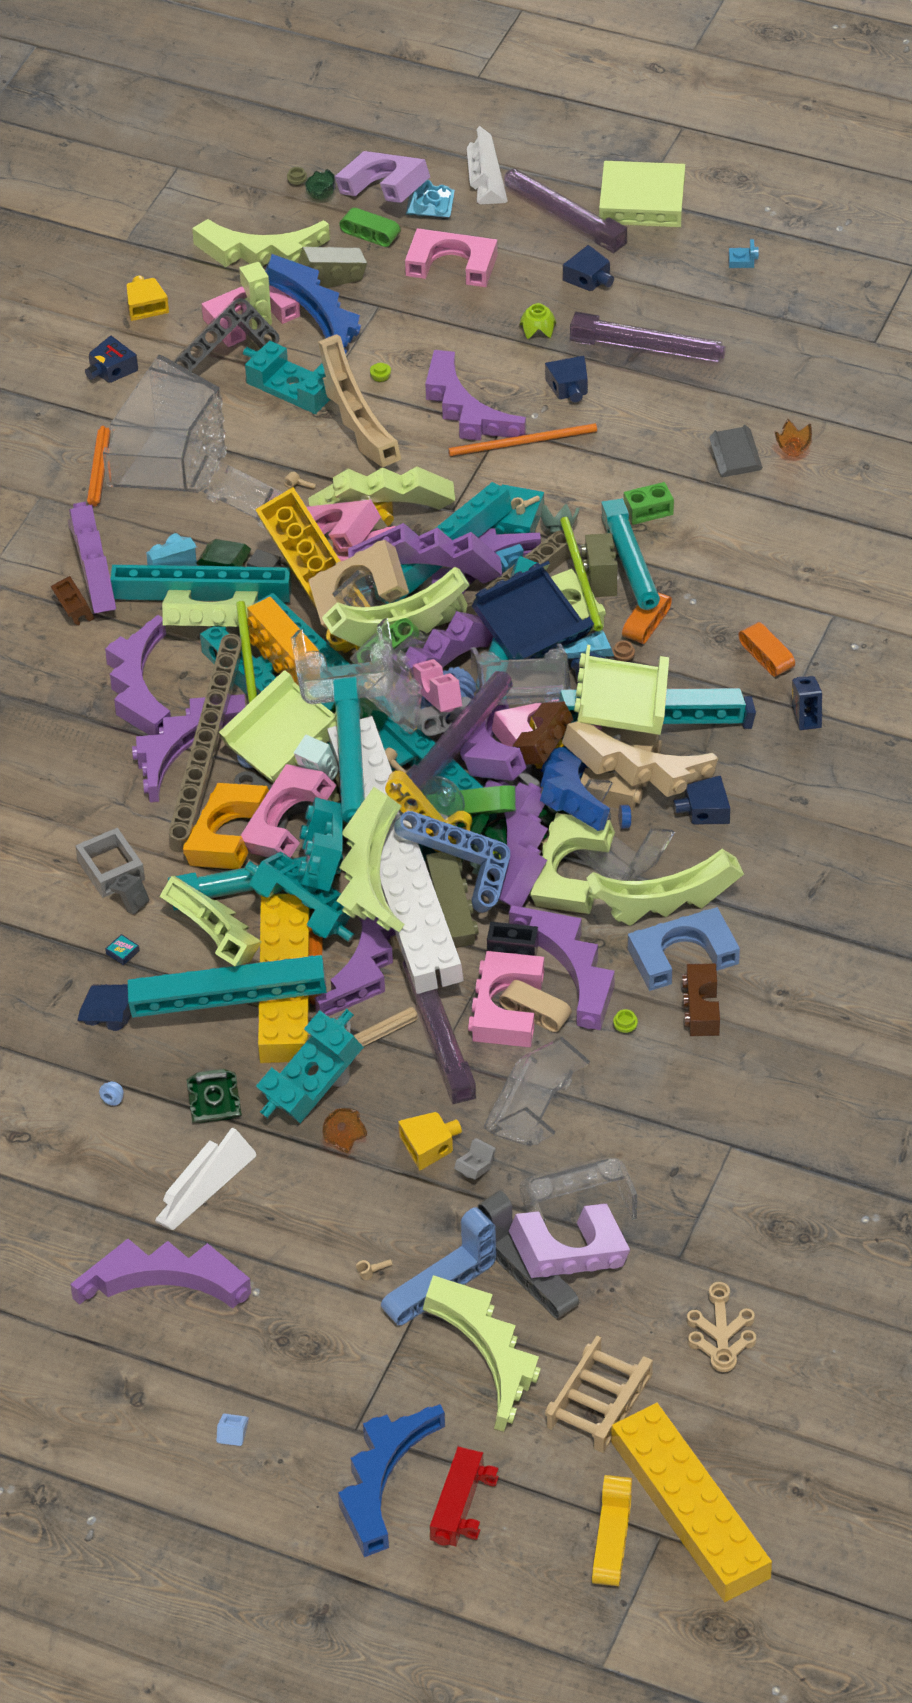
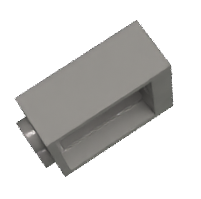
[75,828,145,898]

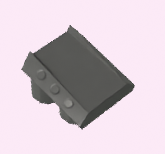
[709,424,763,478]

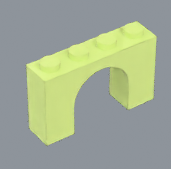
[162,590,258,627]
[529,813,615,914]

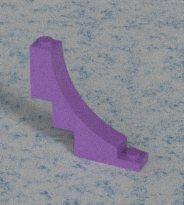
[348,523,502,584]
[509,905,615,1030]
[315,917,396,1016]
[70,1239,251,1309]

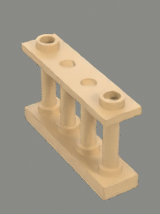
[545,1336,653,1454]

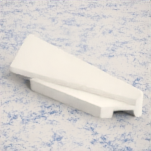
[467,126,508,204]
[155,1128,256,1230]

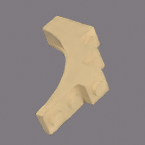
[318,334,401,467]
[562,722,718,797]

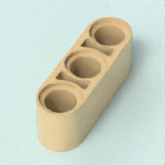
[499,980,572,1032]

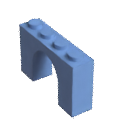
[628,907,740,991]

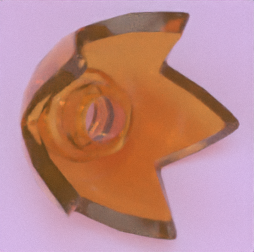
[775,419,812,457]
[322,1108,368,1153]

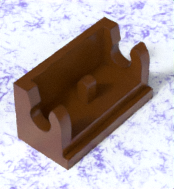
[50,576,94,626]

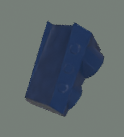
[77,984,131,1031]

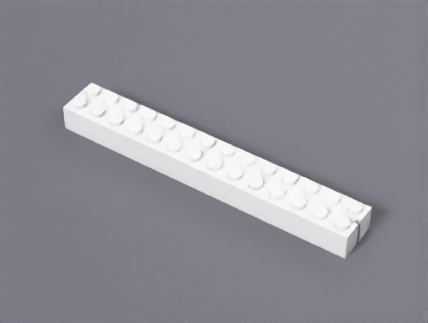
[327,716,464,994]

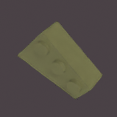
[298,247,367,288]
[581,533,618,597]

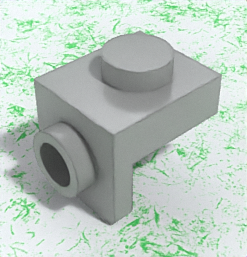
[454,1138,496,1179]

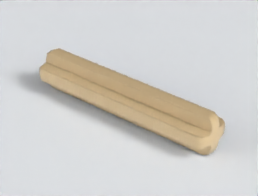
[353,1007,418,1046]

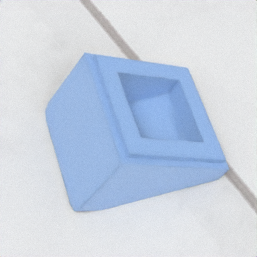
[216,1414,249,1446]

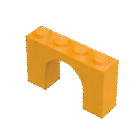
[183,783,269,869]

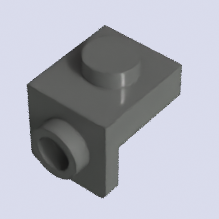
[110,873,150,914]

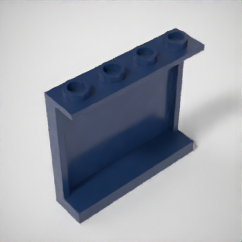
[472,561,594,670]

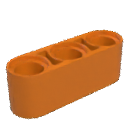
[622,592,672,644]
[738,622,795,677]

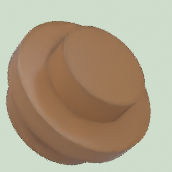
[612,640,635,661]

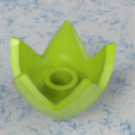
[519,303,556,339]

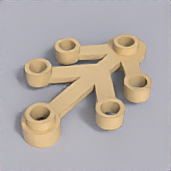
[687,1282,756,1372]

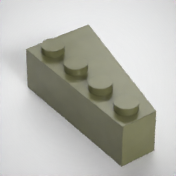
[426,852,479,948]

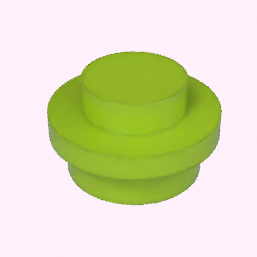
[370,362,391,382]
[613,1009,638,1033]

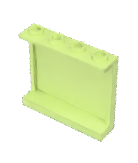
[599,161,685,227]
[574,645,669,735]
[219,670,337,784]

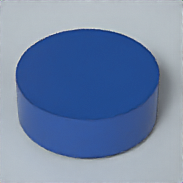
[618,805,631,829]

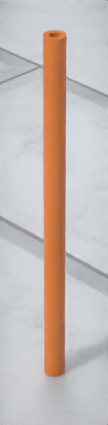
[448,423,597,456]

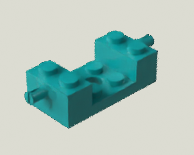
[243,341,331,415]
[298,797,343,891]
[245,852,354,942]
[256,1009,364,1123]

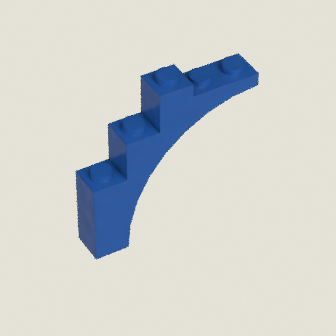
[265,254,361,354]
[540,746,610,831]
[338,1404,445,1557]

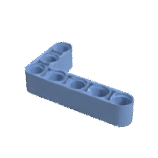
[394,811,510,913]
[381,1207,496,1326]

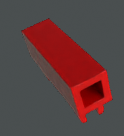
[430,1446,499,1547]

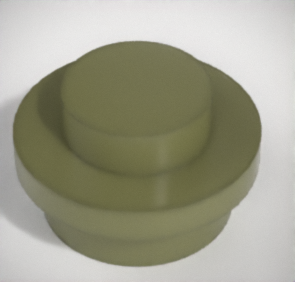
[287,167,307,185]

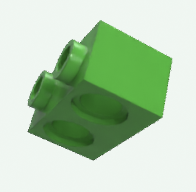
[623,482,674,525]

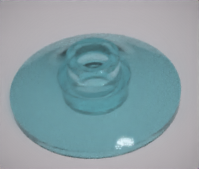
[424,776,465,817]

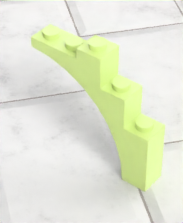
[192,219,330,267]
[308,466,455,510]
[322,567,470,647]
[337,787,405,932]
[586,849,744,926]
[160,876,262,966]
[422,1275,541,1432]

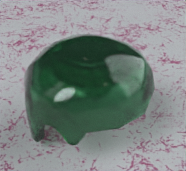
[305,169,336,200]

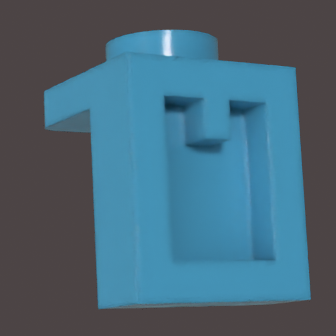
[729,239,759,268]
[496,544,524,574]

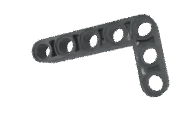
[169,298,280,378]
[478,1190,579,1319]

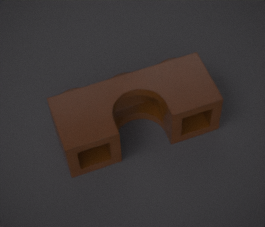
[512,701,574,765]
[682,963,720,1036]

